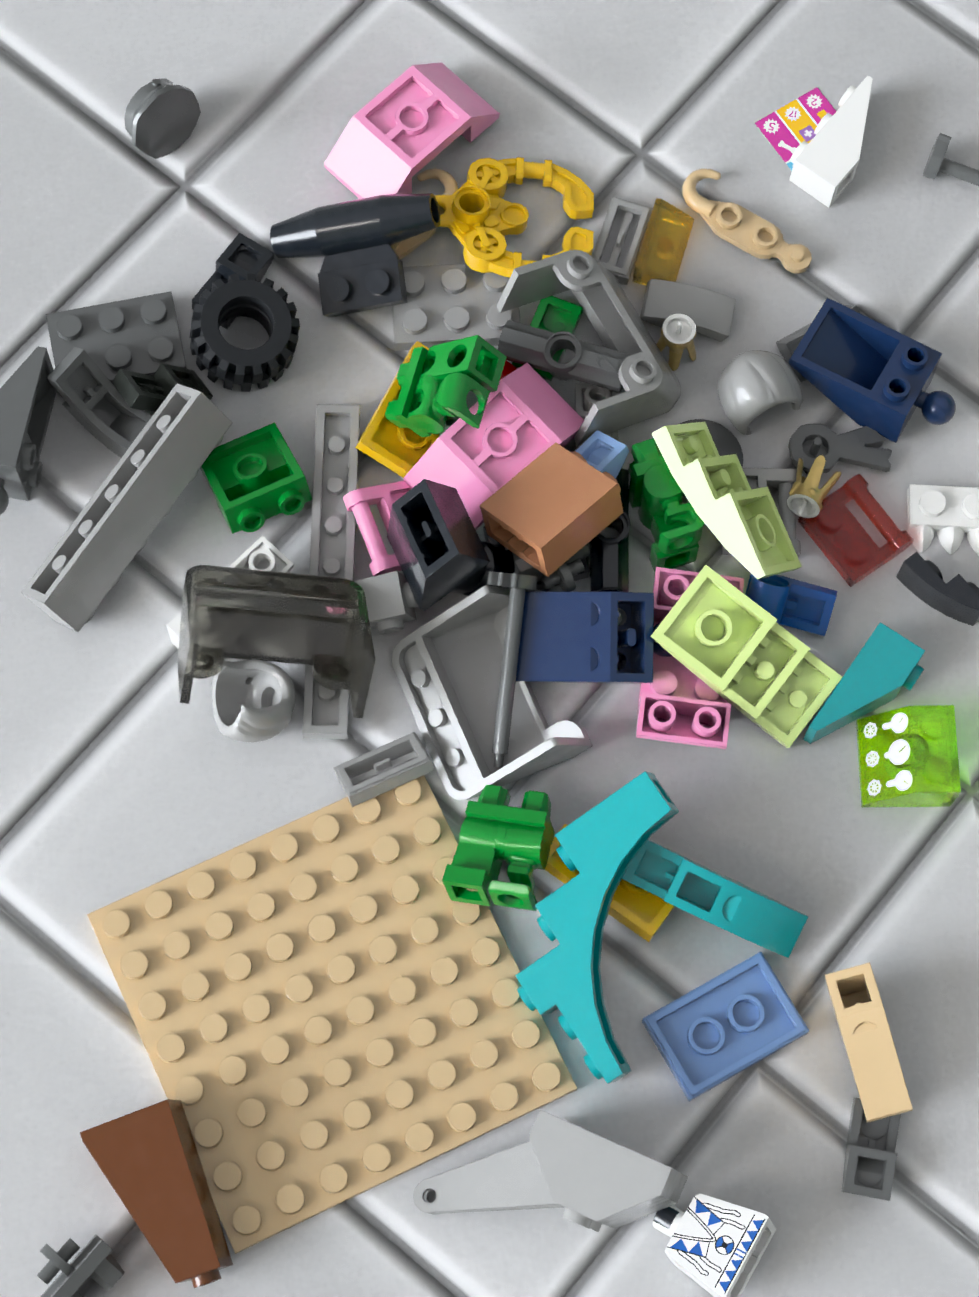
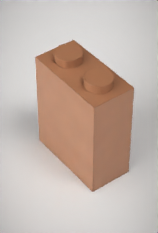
[480,442,624,577]

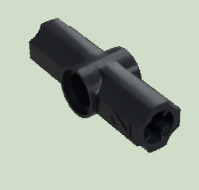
[589,468,631,592]

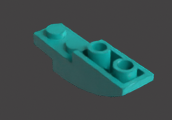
[622,840,808,958]

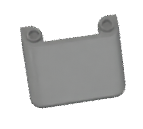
[392,585,593,800]

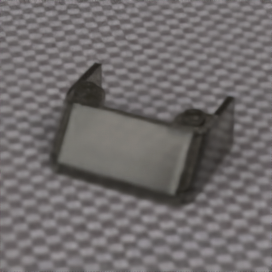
[177,565,376,718]

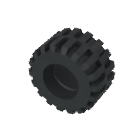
[189,273,300,392]

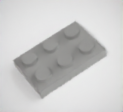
[392,264,520,351]

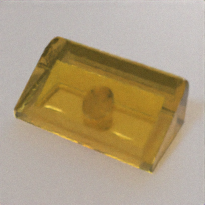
[632,198,695,285]

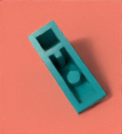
[803,622,925,744]

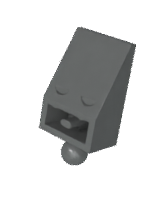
[0,346,57,515]

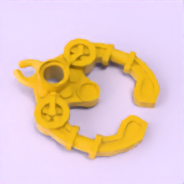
[434,157,594,278]

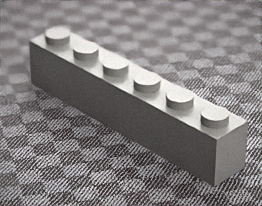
[21,383,233,632]

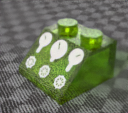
[856,705,961,807]

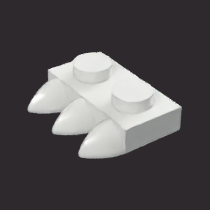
[907,484,979,556]

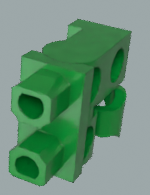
[385,335,507,437]
[628,438,704,572]
[442,784,555,911]

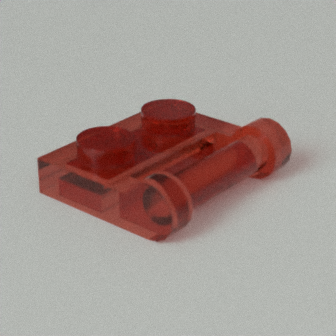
[798,474,914,587]

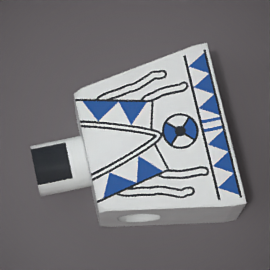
[653,1193,776,1297]

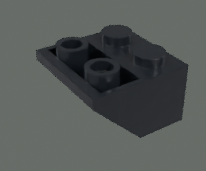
[387,479,490,611]

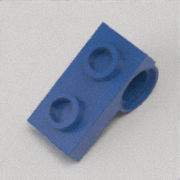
[745,573,837,636]

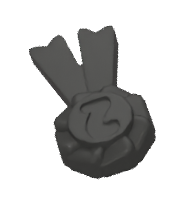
[788,424,892,474]

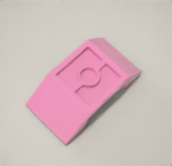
[324,62,500,199]
[403,363,584,530]
[636,567,744,749]

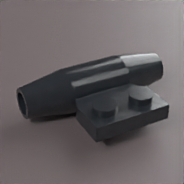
[270,193,440,318]

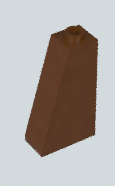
[80,1099,233,1288]

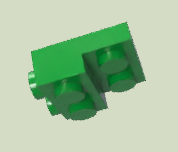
[200,422,312,534]

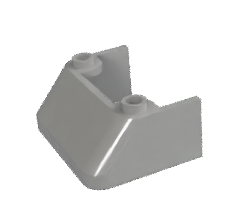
[496,250,681,445]

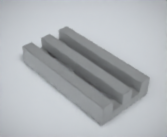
[592,197,652,285]
[333,732,434,807]

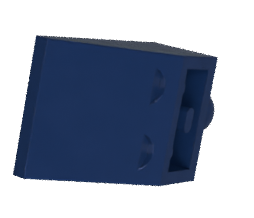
[789,298,956,443]
[516,592,672,684]

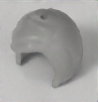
[718,350,803,435]
[211,659,295,742]

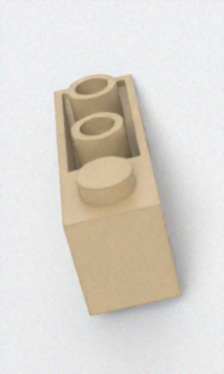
[825,962,913,1123]

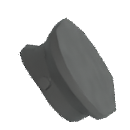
[124,78,201,159]

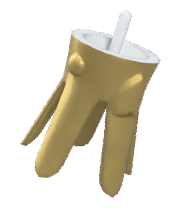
[656,314,696,371]
[787,455,842,518]

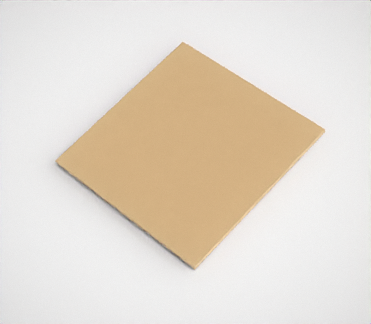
[87,775,577,1254]

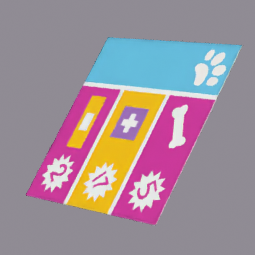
[755,87,836,171]

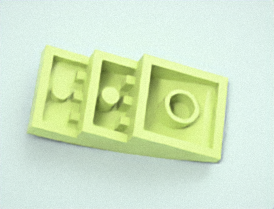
[652,422,802,579]
[650,565,842,748]

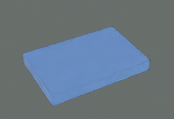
[642,952,809,1102]

